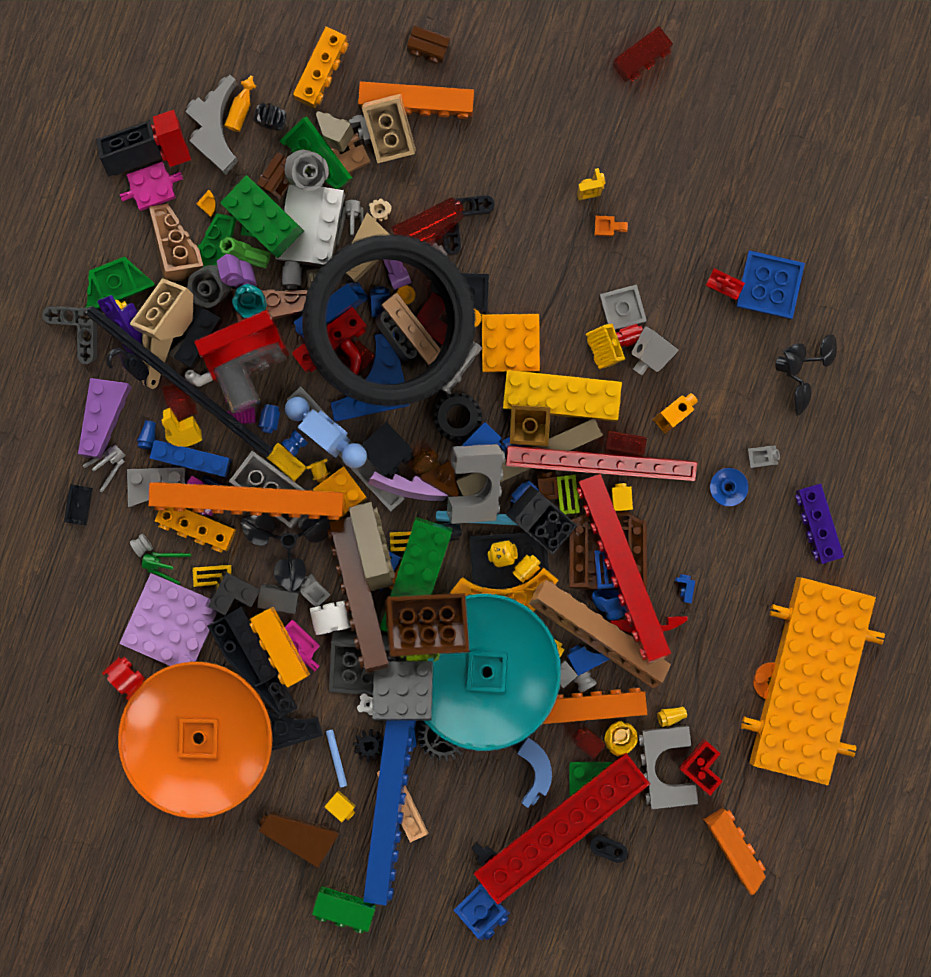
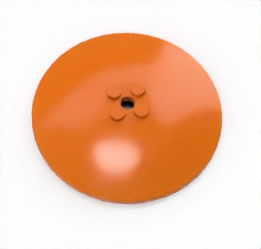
[118,661,273,818]

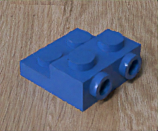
[454,884,510,940]

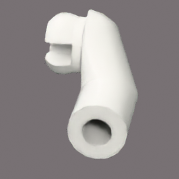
[185,370,213,387]

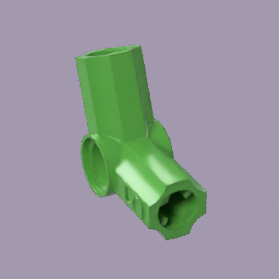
[219,237,271,269]

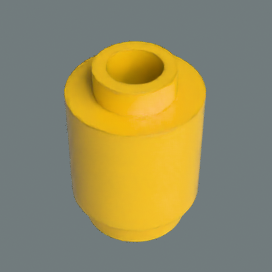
[512,555,541,583]

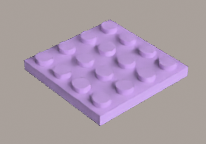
[120,573,218,666]

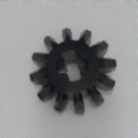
[254,103,287,131]
[353,729,384,762]

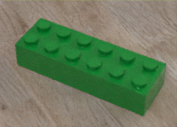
[380,517,453,632]

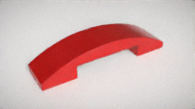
[609,616,688,633]

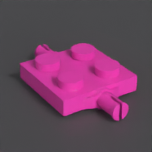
[120,162,183,211]
[285,620,321,672]

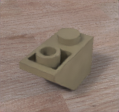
[316,111,354,152]

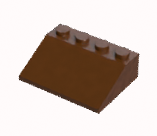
[385,593,469,657]

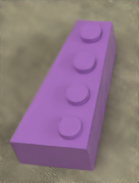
[78,378,132,459]

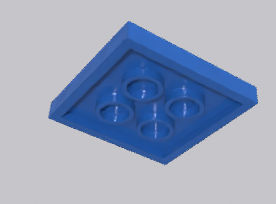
[736,250,805,320]

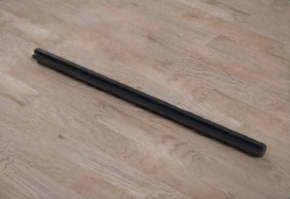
[85,306,273,457]

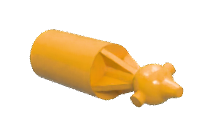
[224,75,256,132]

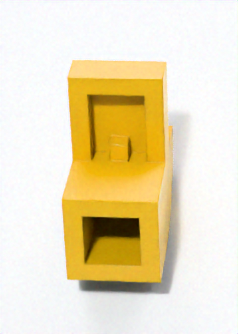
[162,408,202,447]

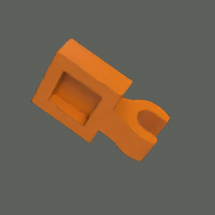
[595,216,628,237]

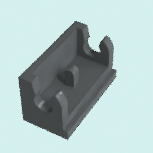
[257,583,300,614]

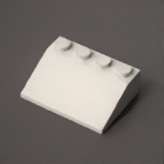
[275,185,345,267]

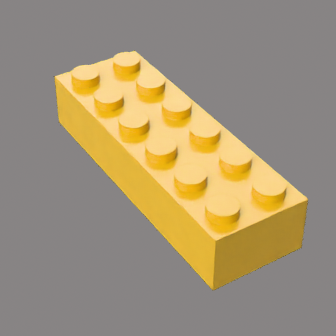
[503,370,622,422]

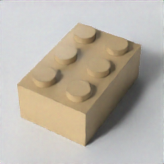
[362,94,416,163]

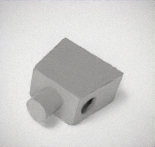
[632,326,678,376]

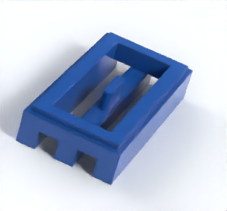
[594,550,616,590]

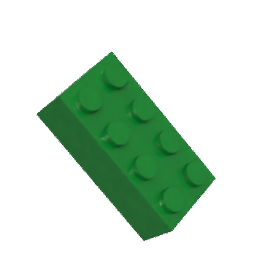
[220,175,304,258]

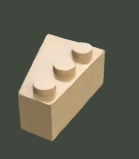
[345,213,389,283]

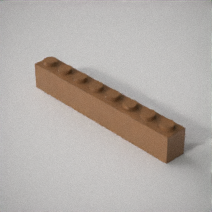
[529,580,671,688]

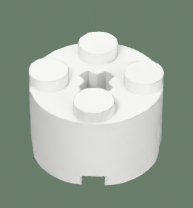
[309,600,351,635]

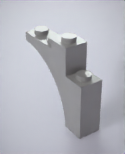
[186,75,238,175]

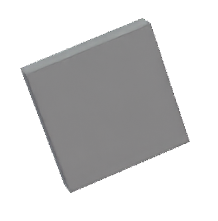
[599,284,647,330]

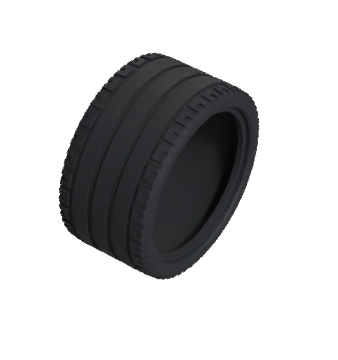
[302,234,476,406]

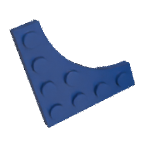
[331,332,409,422]

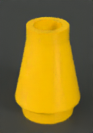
[657,707,687,728]

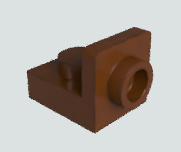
[536,469,559,499]

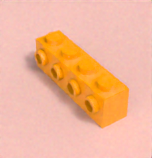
[293,27,349,109]
[155,507,236,553]
[250,606,310,687]

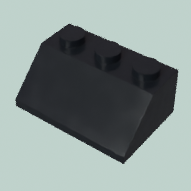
[96,120,162,177]
[168,303,223,369]

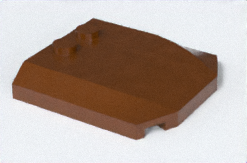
[569,512,647,590]

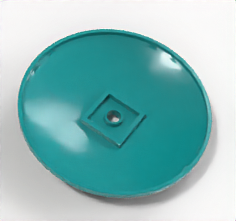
[424,594,561,751]

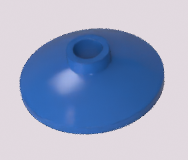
[710,468,748,506]

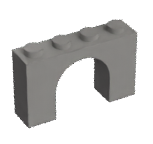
[447,444,505,524]
[638,725,698,809]

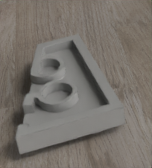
[127,467,186,508]

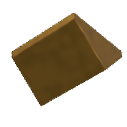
[510,405,550,446]

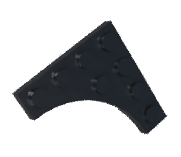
[265,706,323,751]

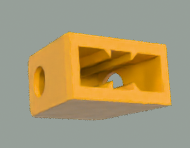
[652,393,698,434]

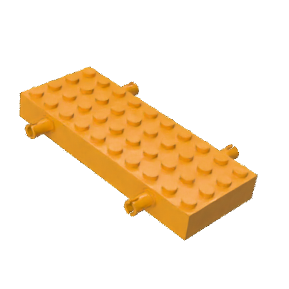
[741,577,885,785]

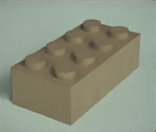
[349,502,395,591]

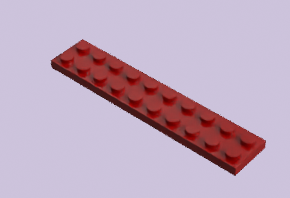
[474,753,650,905]

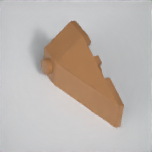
[149,204,203,282]

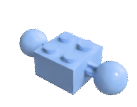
[285,396,367,468]

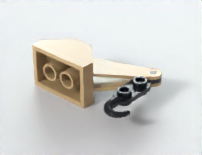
[106,278,193,389]

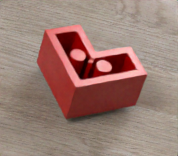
[151,110,191,167]
[678,739,723,796]

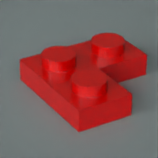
[416,292,447,346]

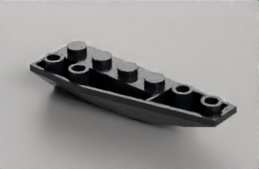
[207,605,298,717]

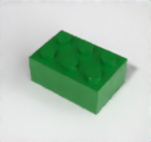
[312,886,376,933]

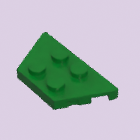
[86,256,156,309]

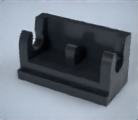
[64,484,93,526]

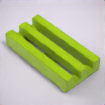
[557,475,580,514]

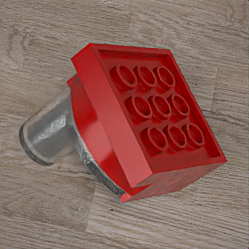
[194,310,290,414]

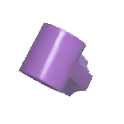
[383,260,412,290]

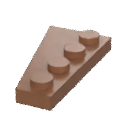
[232,289,308,322]

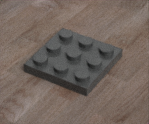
[372,661,433,721]

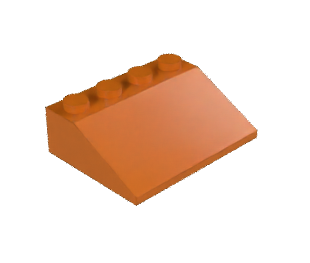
[703,807,766,895]

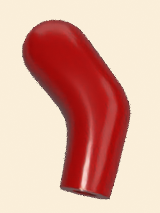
[340,339,362,375]

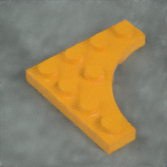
[450,567,559,612]

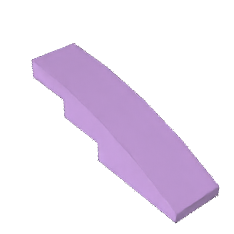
[367,472,448,501]

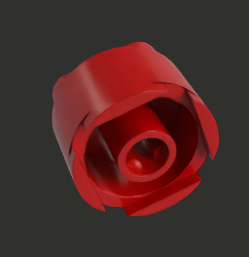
[102,657,146,701]

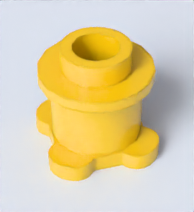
[306,458,331,482]

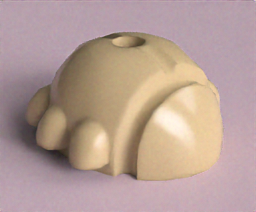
[369,198,391,221]

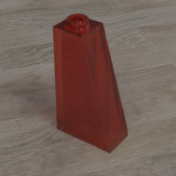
[391,197,464,246]

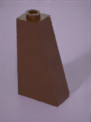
[259,812,340,868]

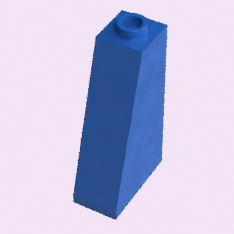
[294,283,369,337]

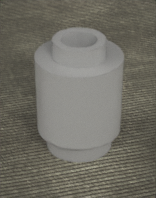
[282,261,302,290]

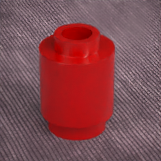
[616,324,643,348]

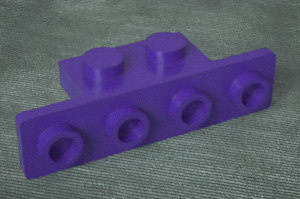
[97,295,143,361]

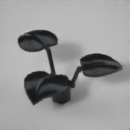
[775,334,837,416]
[241,514,332,592]

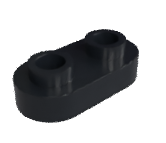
[590,835,628,863]

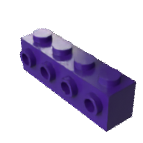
[795,484,844,564]

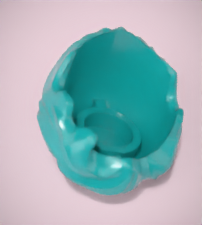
[232,284,267,319]

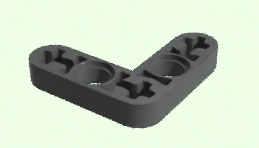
[42,306,97,364]

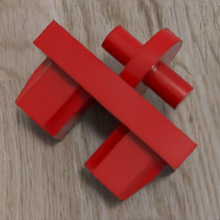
[705,268,745,301]

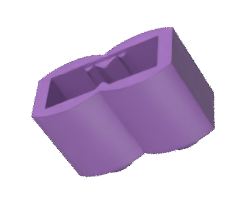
[217,254,257,289]

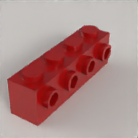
[292,307,367,373]

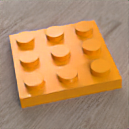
[482,314,540,372]

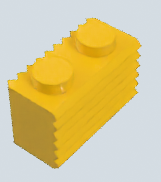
[586,324,625,369]

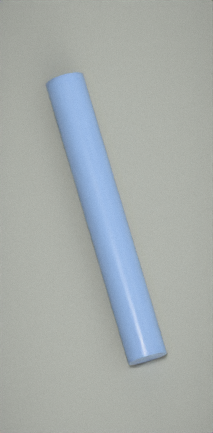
[326,729,347,787]

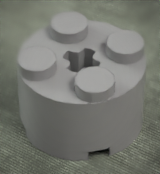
[285,150,329,191]

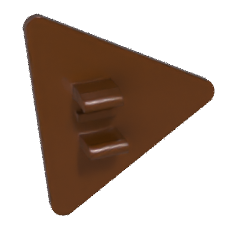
[420,461,458,497]

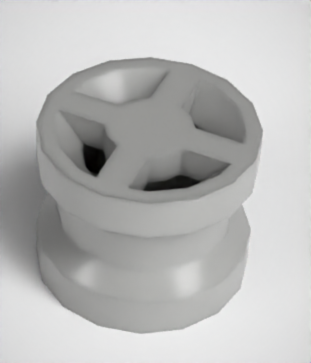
[129,533,153,557]
[573,670,597,693]

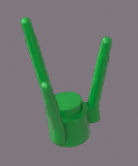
[142,552,191,585]

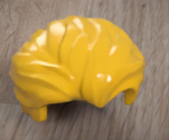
[604,721,638,756]

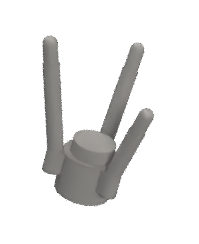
[336,200,364,246]
[83,445,126,492]

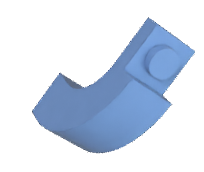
[517,737,552,807]

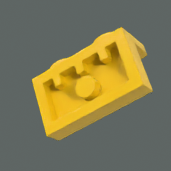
[577,168,605,200]

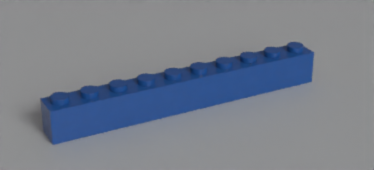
[363,721,416,906]

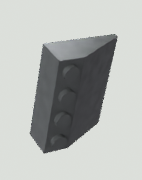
[329,631,407,695]

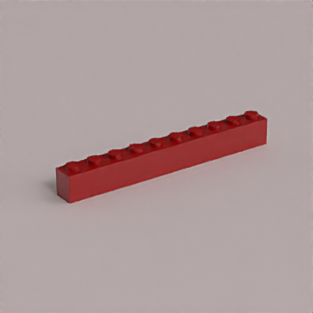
[576,474,671,664]

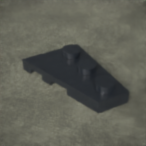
[431,273,489,312]

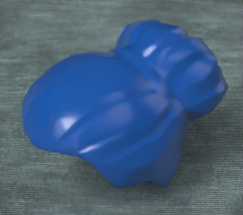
[592,590,627,620]

